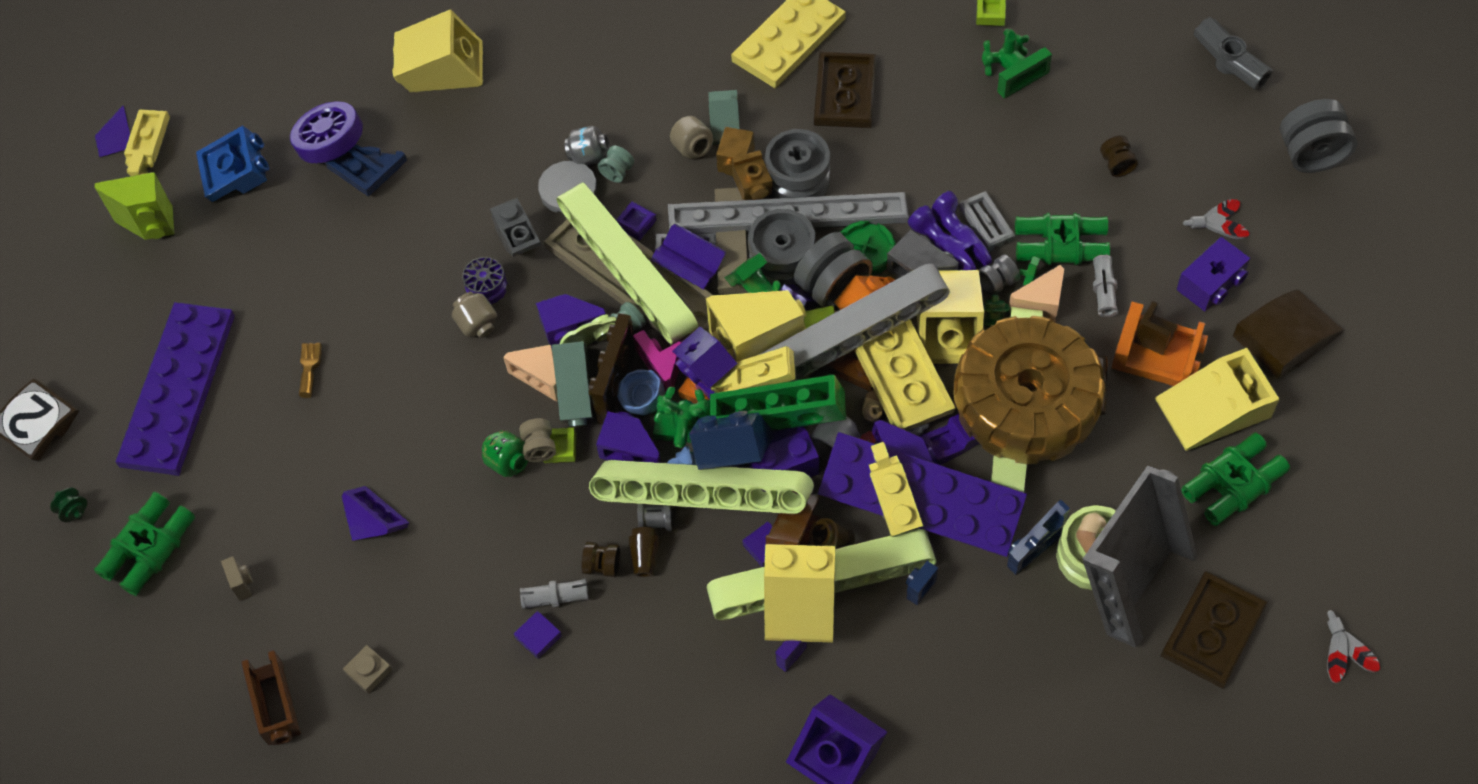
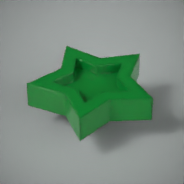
[1019,256,1040,286]

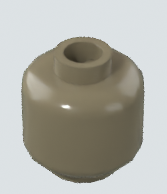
[670,116,713,159]
[451,292,497,338]

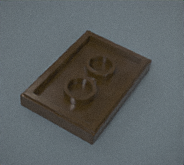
[814,51,876,128]
[1160,571,1267,689]

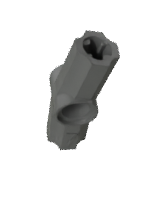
[1194,17,1273,90]

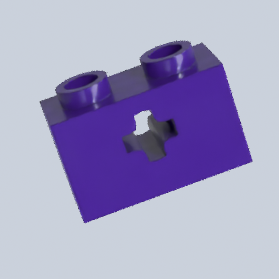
[1176,237,1250,312]
[672,327,738,389]

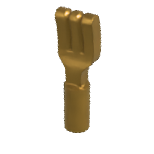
[299,343,322,398]

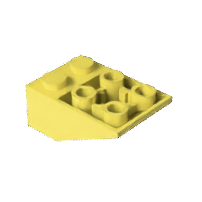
[1155,348,1279,451]

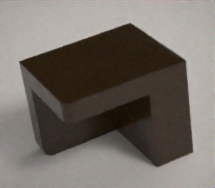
[1134,300,1178,355]

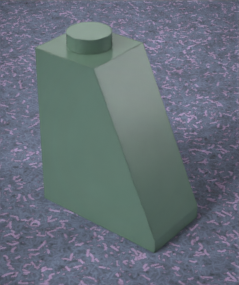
[552,341,594,427]

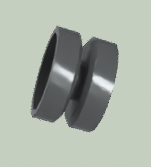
[1279,99,1358,173]
[765,129,830,199]
[748,209,815,287]
[794,232,873,310]

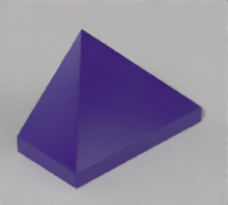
[342,486,409,541]

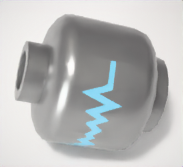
[564,126,610,166]

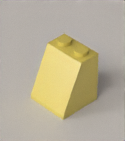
[392,9,483,92]
[917,270,984,364]
[706,290,806,362]
[764,544,835,643]

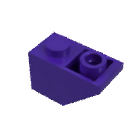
[536,294,605,348]

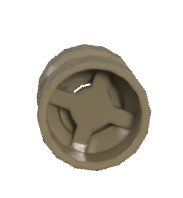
[519,418,556,462]

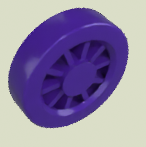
[290,101,363,163]

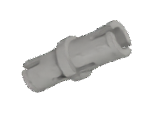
[1093,255,1118,317]
[520,579,589,609]

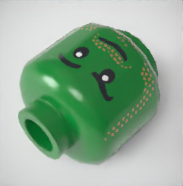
[482,430,528,477]

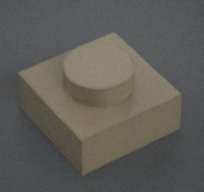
[221,556,253,601]
[343,645,392,694]

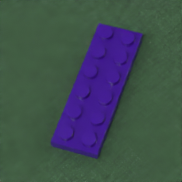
[115,302,235,476]
[818,432,1027,557]

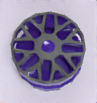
[462,257,507,304]

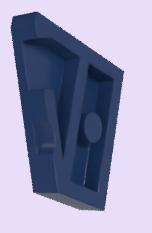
[325,144,407,197]
[1007,500,1070,575]

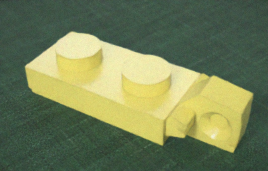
[124,110,170,176]
[711,346,796,393]
[869,442,923,536]

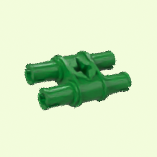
[1015,213,1110,265]
[1181,432,1290,526]
[94,492,196,596]

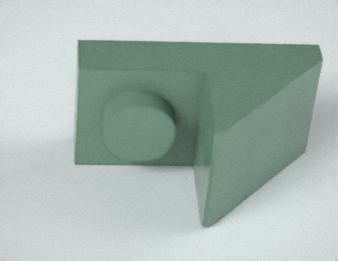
[708,90,740,145]

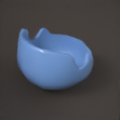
[617,369,665,416]

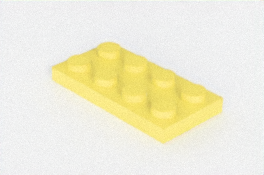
[731,0,846,89]
[854,320,955,431]

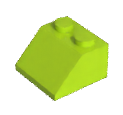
[95,172,174,240]

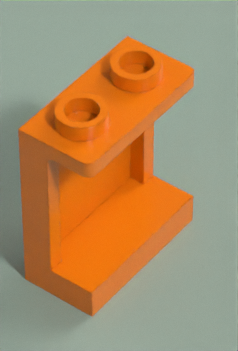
[1111,302,1208,386]

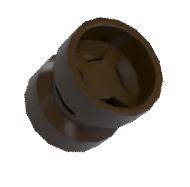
[1100,135,1139,177]
[581,541,620,578]

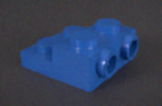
[196,125,269,202]

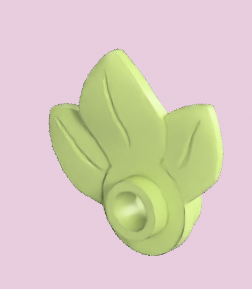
[560,314,616,346]

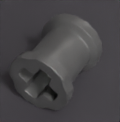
[637,504,672,531]

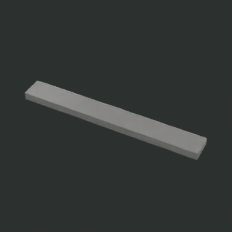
[668,192,909,234]

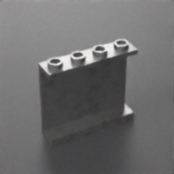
[1082,465,1197,648]

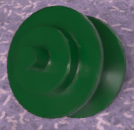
[983,295,1011,328]
[50,487,88,523]

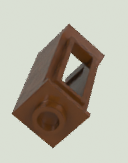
[765,491,820,546]
[241,650,301,746]

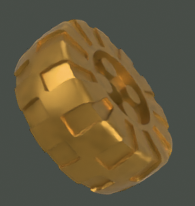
[954,316,1105,464]

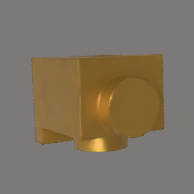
[732,150,772,200]

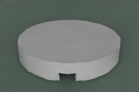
[538,161,597,213]

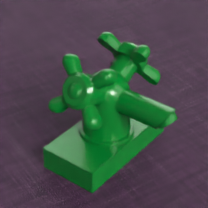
[982,29,1052,99]
[724,253,781,293]
[653,387,710,448]

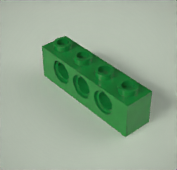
[710,375,846,431]

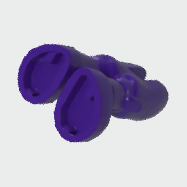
[908,191,992,270]

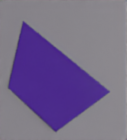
[95,105,130,157]

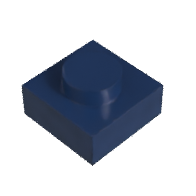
[906,561,938,605]

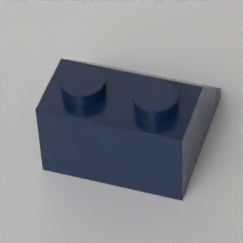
[689,411,774,470]

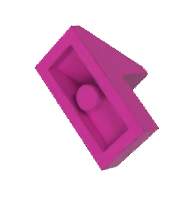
[633,330,682,394]

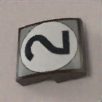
[0,379,80,461]

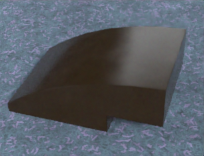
[1233,289,1343,379]

